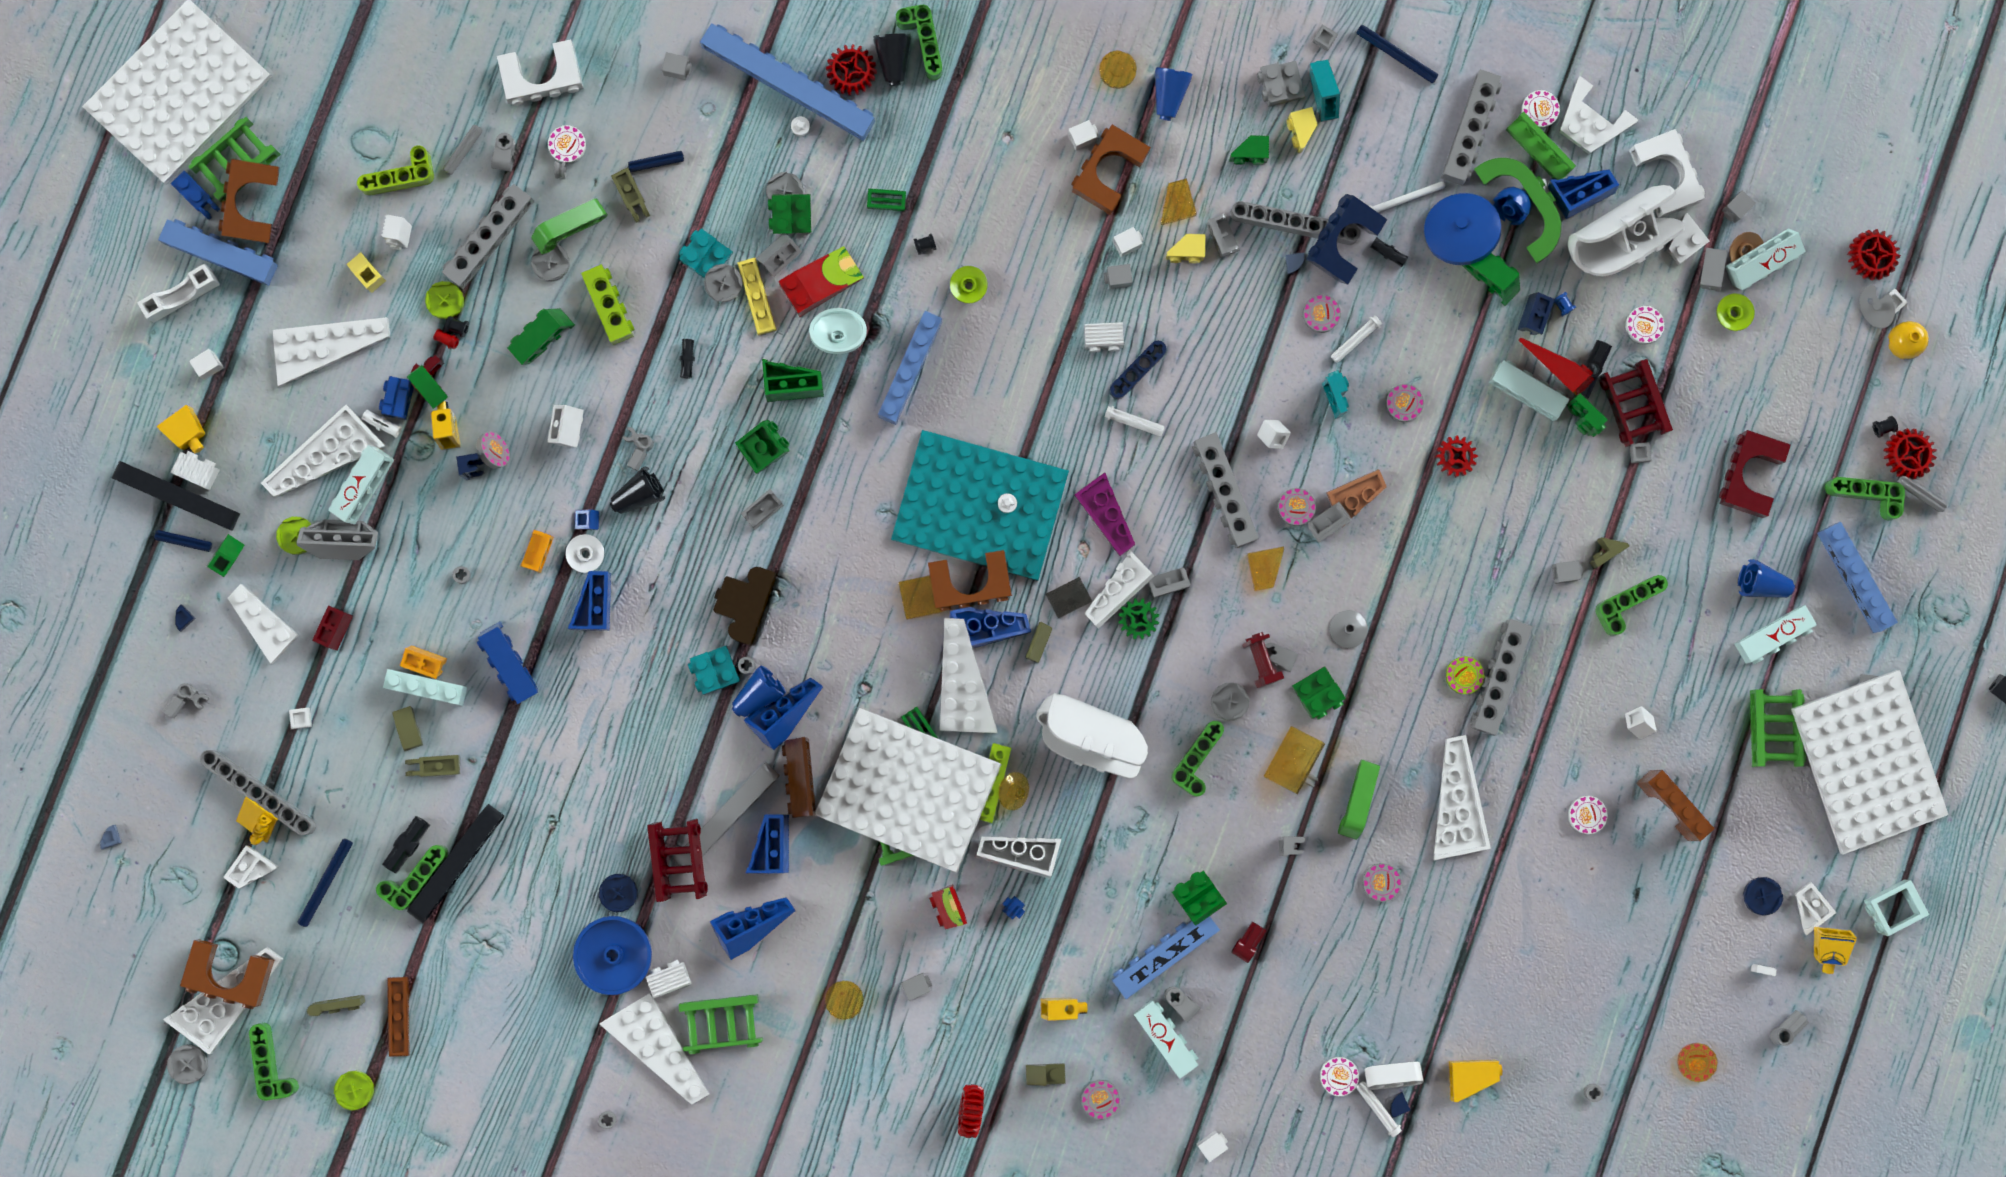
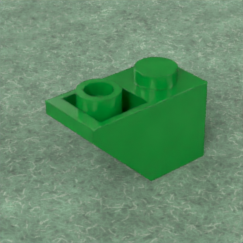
[1229,135,1269,165]
[206,534,245,577]

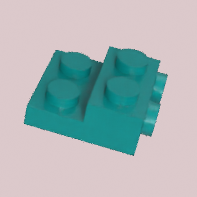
[679,228,733,279]
[1322,370,1349,419]
[688,645,740,695]

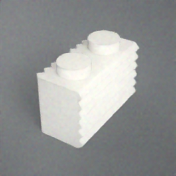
[381,215,412,250]
[1084,322,1124,352]
[171,451,220,490]
[646,960,692,999]

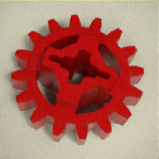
[1435,435,1478,478]

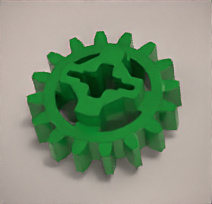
[1118,598,1159,640]

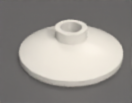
[566,534,604,573]

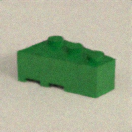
[1462,253,1520,306]
[507,308,575,365]
[762,359,824,402]

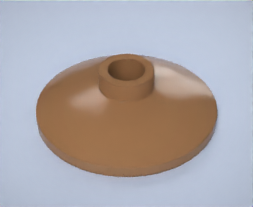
[1729,232,1764,262]

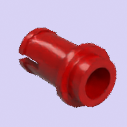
[433,329,460,349]

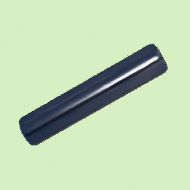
[628,151,684,172]
[154,530,212,552]

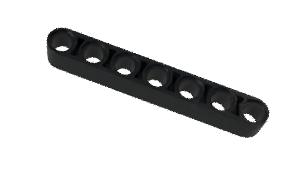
[111,461,241,531]
[407,804,504,924]

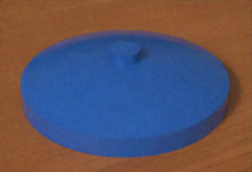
[1424,193,1501,265]
[573,916,652,995]

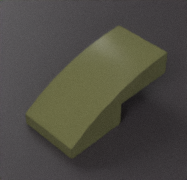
[392,706,423,751]

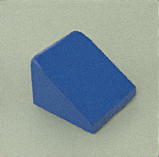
[575,509,599,530]

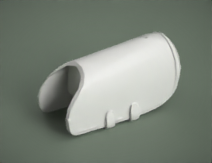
[1568,185,1685,276]
[1036,693,1148,779]

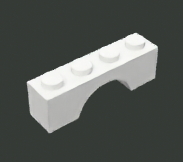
[137,264,220,323]

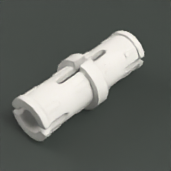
[362,409,402,438]

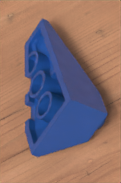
[950,607,1031,649]
[744,678,823,750]
[710,897,795,960]

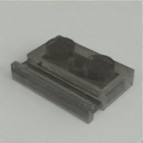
[1045,577,1092,619]

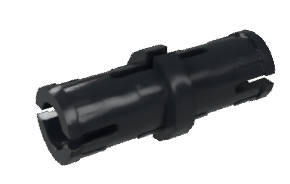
[1370,237,1408,267]
[679,339,695,379]

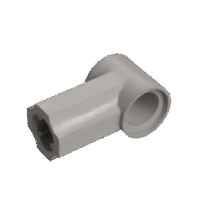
[1770,1010,1809,1046]

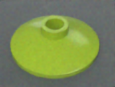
[950,266,988,304]
[1716,293,1755,331]

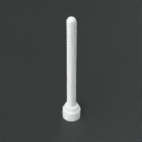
[1369,182,1445,212]

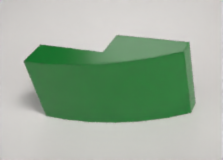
[407,365,448,409]

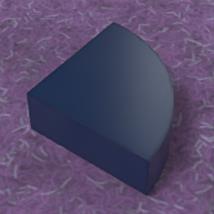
[175,604,196,632]
[1390,1092,1410,1118]

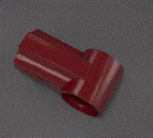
[1231,921,1267,963]

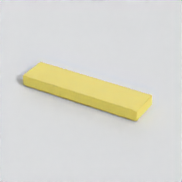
[737,258,777,336]

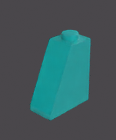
[1309,59,1340,122]

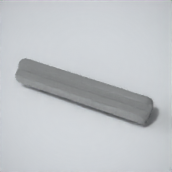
[443,125,482,175]
[1897,476,1947,512]

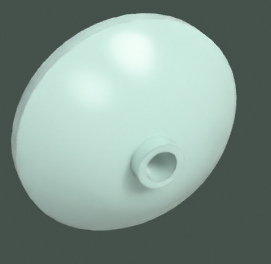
[809,308,867,354]

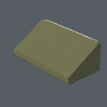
[1025,622,1052,663]

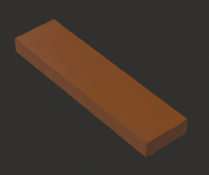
[387,977,410,1057]

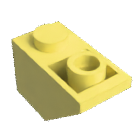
[1287,107,1317,153]
[1166,234,1205,264]
[346,252,386,293]

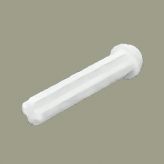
[1331,315,1382,363]
[1104,406,1164,436]
[1356,1081,1402,1137]

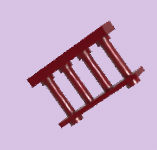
[1599,359,1673,447]
[1242,632,1284,688]
[647,819,708,902]

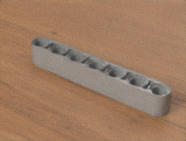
[1230,201,1360,245]
[200,750,316,835]
[673,762,780,866]

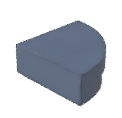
[1285,253,1305,274]
[100,825,122,850]

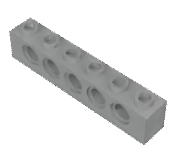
[1441,69,1502,186]
[442,184,534,290]
[1192,432,1259,548]
[1470,619,1533,736]

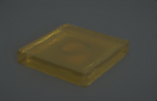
[899,575,944,620]

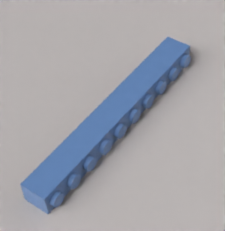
[700,23,875,141]

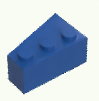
[1548,169,1619,219]
[568,571,611,631]
[746,814,789,873]

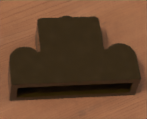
[713,567,777,646]

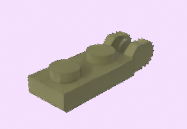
[611,167,650,223]
[405,755,460,777]
[307,995,365,1016]

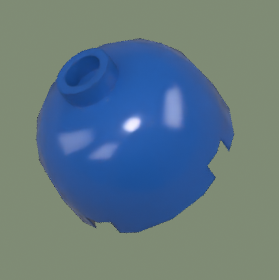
[1493,187,1532,225]

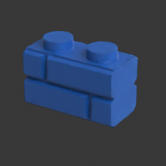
[379,376,414,420]

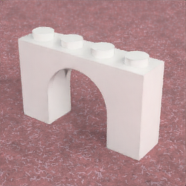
[497,39,583,106]
[1629,129,1705,218]

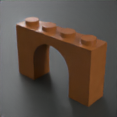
[1071,124,1151,215]
[218,159,280,243]
[928,550,1012,612]
[1636,770,1715,842]
[180,939,274,1009]

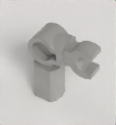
[622,427,654,471]
[163,683,210,718]

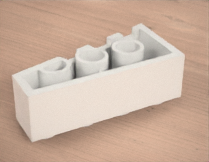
[975,837,1061,879]

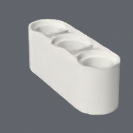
[1364,1062,1424,1090]

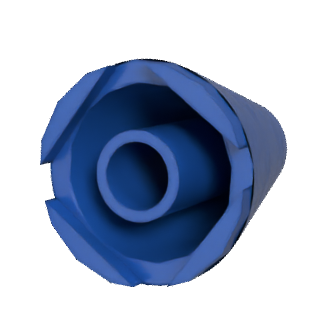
[1155,67,1192,121]
[1738,559,1795,598]
[732,665,786,717]

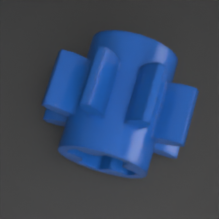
[1002,896,1025,920]

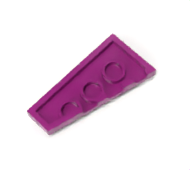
[1074,472,1136,556]

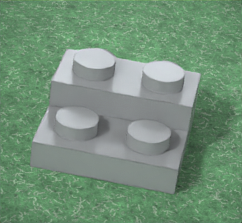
[1257,61,1305,107]

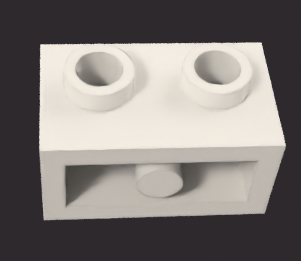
[547,405,584,447]

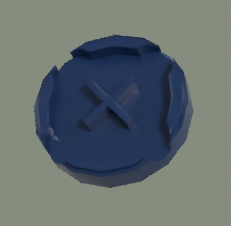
[599,874,638,912]
[1743,877,1783,916]

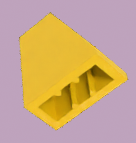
[1449,1059,1503,1102]

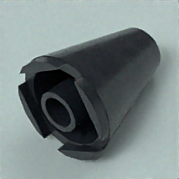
[873,33,911,86]
[610,466,665,514]

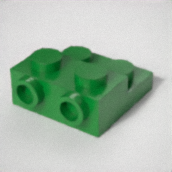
[768,194,812,234]
[1566,393,1608,437]
[735,420,790,474]
[1292,666,1346,720]
[1172,870,1227,926]

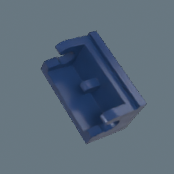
[1517,292,1555,335]
[456,453,485,480]

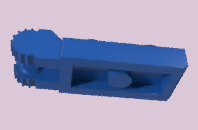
[170,170,220,220]

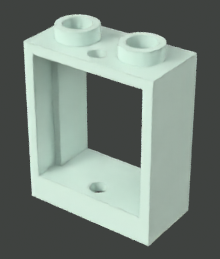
[1864,880,1929,936]

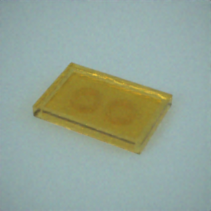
[1264,726,1325,795]

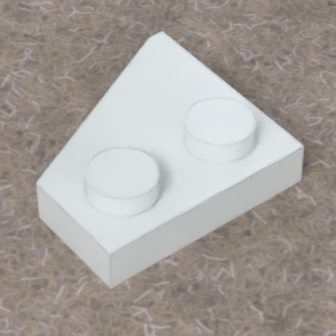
[1667,213,1710,265]
[223,845,279,889]
[1795,881,1836,935]

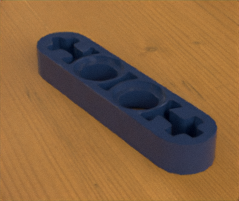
[1110,340,1167,399]

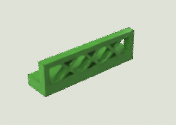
[1506,111,1576,180]

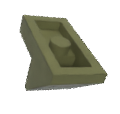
[1589,537,1630,569]
[1026,1063,1066,1086]

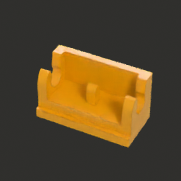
[520,530,554,573]
[400,645,447,679]

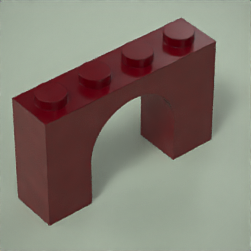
[1719,430,1791,518]

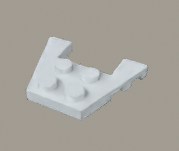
[1559,76,1638,154]

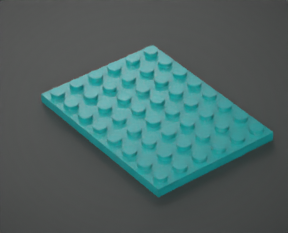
[891,430,1069,581]

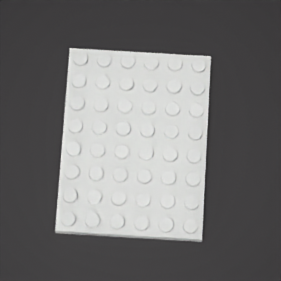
[82,0,272,184]
[1791,670,1948,854]
[815,708,1001,873]

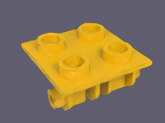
[236,796,278,845]

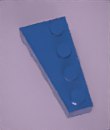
[477,621,539,704]

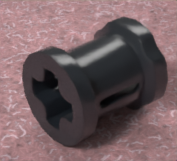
[913,233,937,255]
[445,316,469,338]
[1872,416,1898,438]

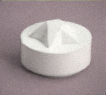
[791,116,810,137]
[998,494,1017,513]

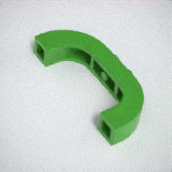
[1474,158,1562,264]

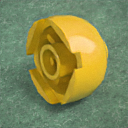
[1888,321,1929,359]

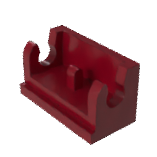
[312,605,353,651]

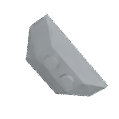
[297,519,378,560]

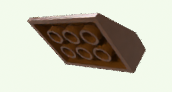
[782,737,816,818]

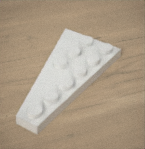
[273,317,390,387]
[261,405,386,498]
[940,618,998,733]
[1433,735,1491,860]
[163,947,283,1055]
[599,993,709,1105]

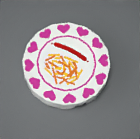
[1521,90,1560,128]
[548,125,586,164]
[1625,306,1664,344]
[1568,796,1608,834]
[1320,1057,1359,1096]

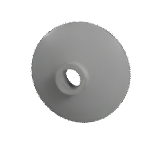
[1329,610,1368,648]

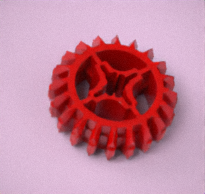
[826,44,877,96]
[1847,229,1901,281]
[1883,428,1937,480]
[958,1084,984,1138]

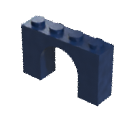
[1306,194,1388,285]

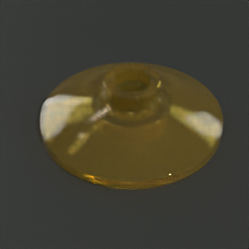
[999,772,1029,810]

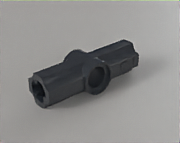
[1581,340,1612,399]
[382,816,430,874]

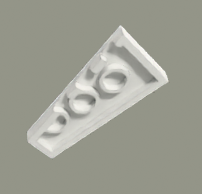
[1085,549,1154,629]
[228,584,299,664]

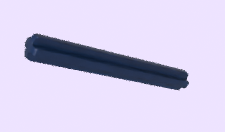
[1356,25,1438,83]
[297,838,353,927]

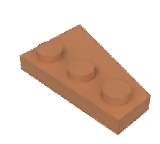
[1326,469,1387,528]

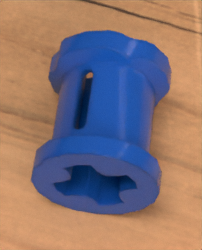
[1553,292,1577,317]

